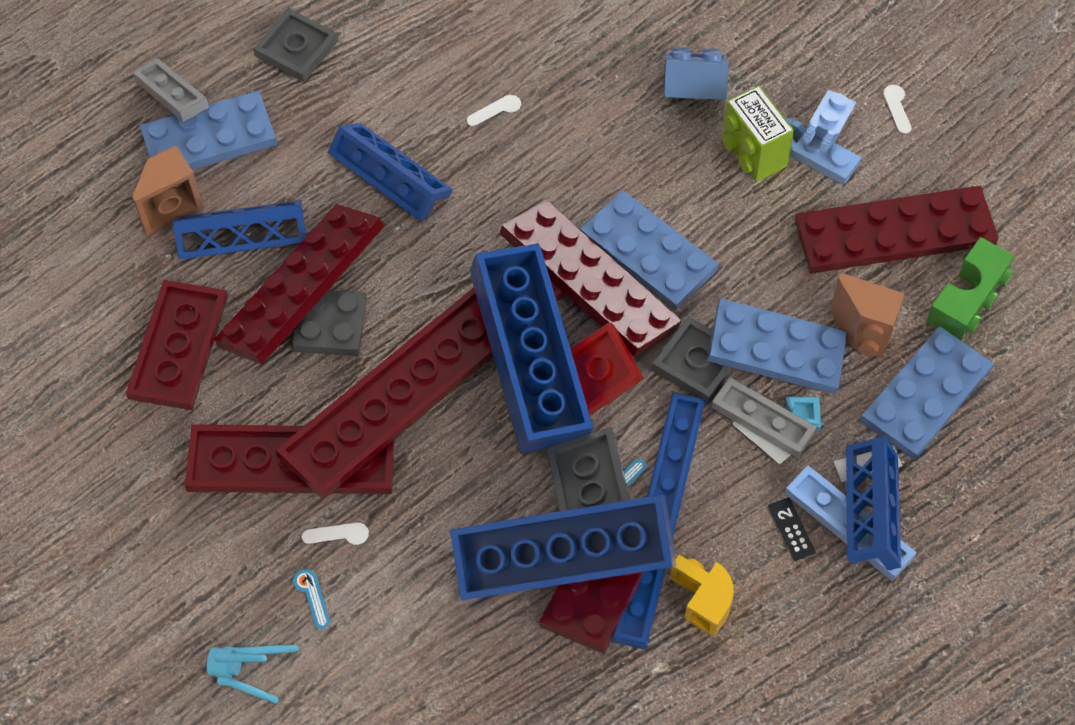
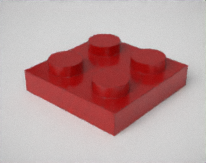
[570,322,644,415]

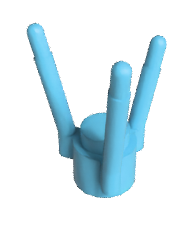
[207,645,299,704]

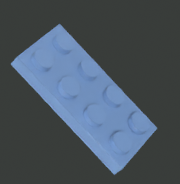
[140,90,277,170]
[580,190,719,311]
[707,298,847,394]
[860,326,994,461]

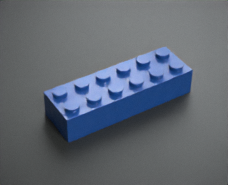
[469,243,593,454]
[450,495,677,601]

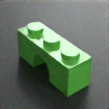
[926,237,1015,340]

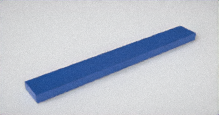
[612,392,705,650]

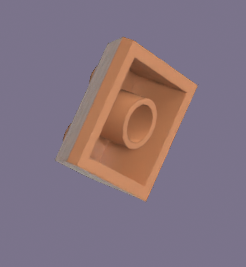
[132,146,204,236]
[830,272,905,358]

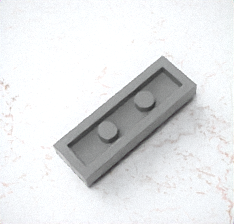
[132,59,209,122]
[711,377,817,458]

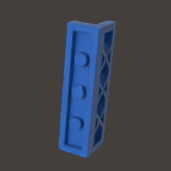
[328,123,453,221]
[173,200,306,259]
[846,436,901,571]

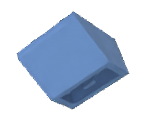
[664,47,729,100]

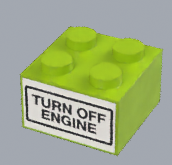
[722,86,794,182]

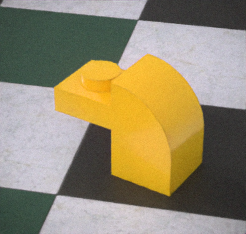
[670,554,734,637]

